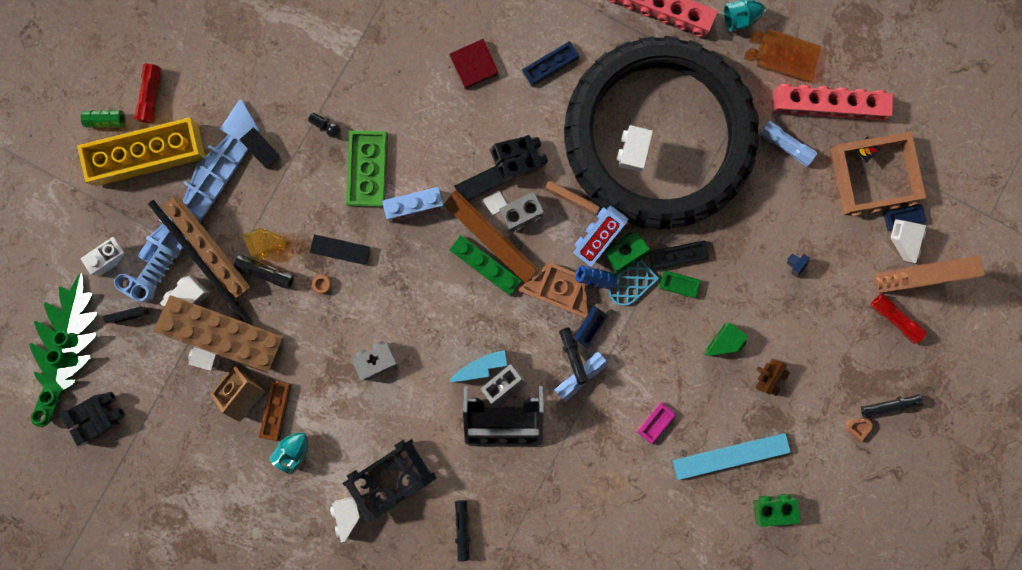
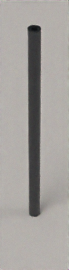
[148,200,252,324]

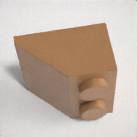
[210,364,265,422]

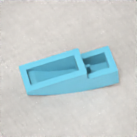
[450,350,507,383]

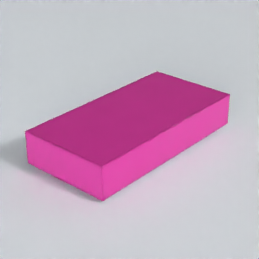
[636,402,676,444]

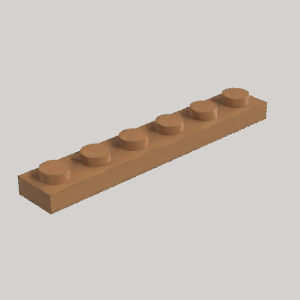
[162,194,250,299]

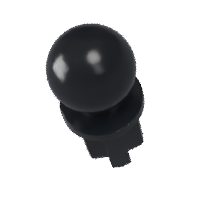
[308,113,341,138]

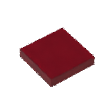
[449,39,499,89]

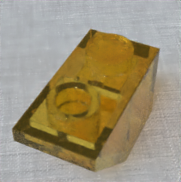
[242,228,291,259]

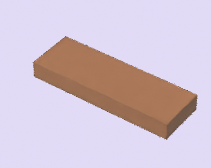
[545,181,600,216]

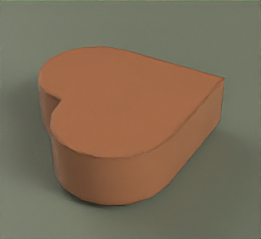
[845,418,873,442]

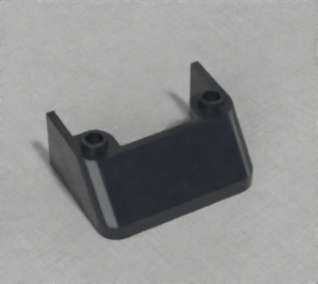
[463,386,544,446]

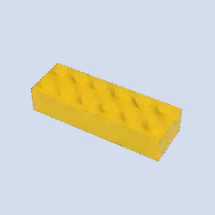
[77,117,205,187]

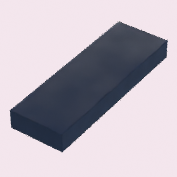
[522,41,579,87]

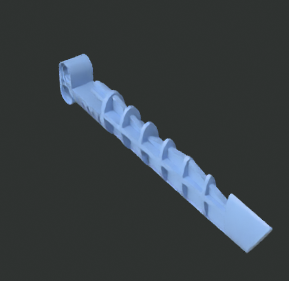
[114,100,260,302]

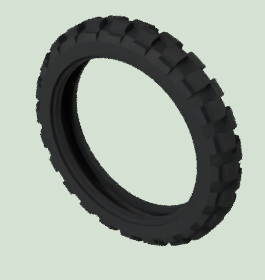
[564,36,760,229]

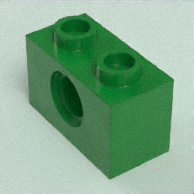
[604,231,650,275]

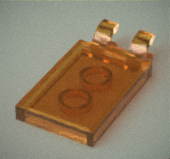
[744,29,821,83]

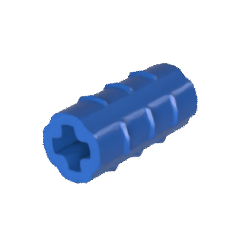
[575,265,617,290]

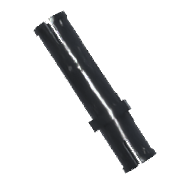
[559,327,589,385]
[861,394,923,419]
[455,500,470,562]

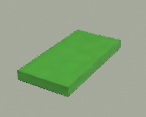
[346,130,388,207]

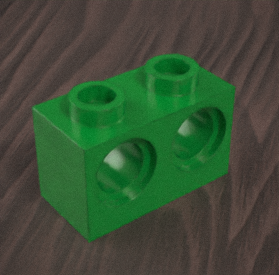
[753,494,800,527]

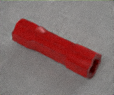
[134,63,161,123]
[870,293,927,344]

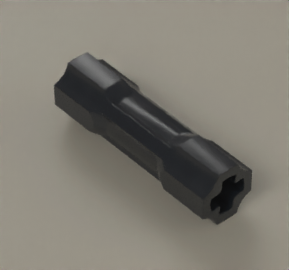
[234,254,294,290]

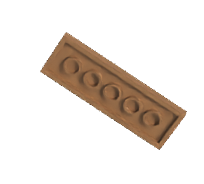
[154,295,283,373]

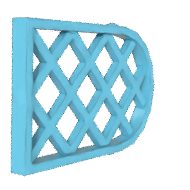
[608,260,659,306]

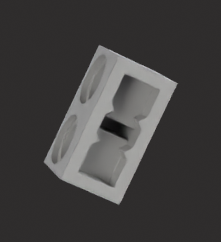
[499,192,544,232]

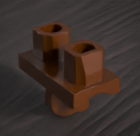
[755,359,790,396]

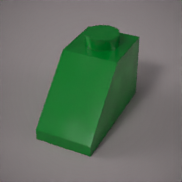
[703,322,748,356]

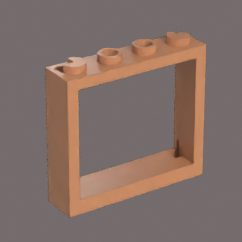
[830,131,926,216]
[874,256,984,293]

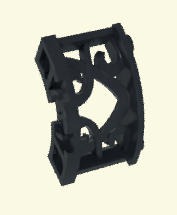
[342,439,437,524]

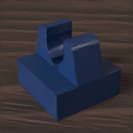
[787,254,810,278]

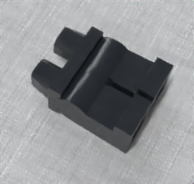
[490,135,548,183]
[60,392,125,446]

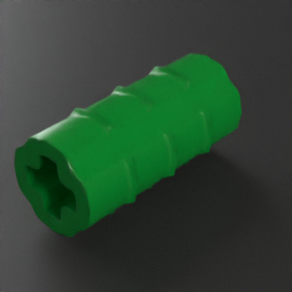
[81,110,126,128]

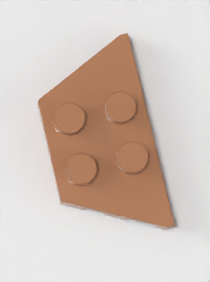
[519,262,588,318]

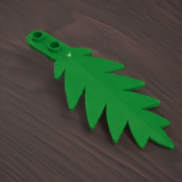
[29,274,98,427]

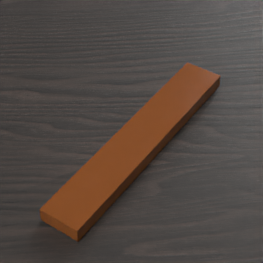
[444,190,538,283]

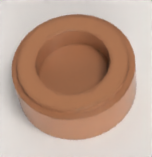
[312,275,332,294]

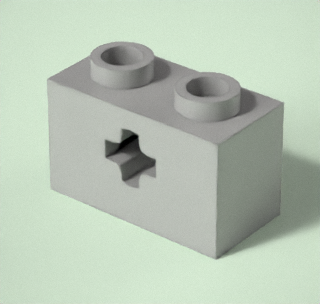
[351,341,398,380]
[481,364,528,407]

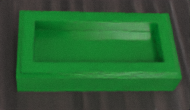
[658,270,701,299]

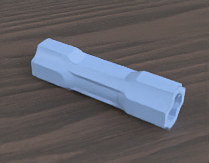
[759,121,817,167]
[554,352,608,402]

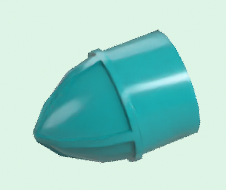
[724,0,766,32]
[269,432,308,474]

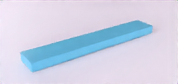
[672,433,791,480]

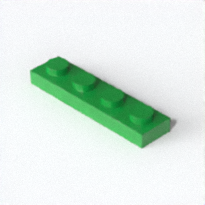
[449,235,521,296]

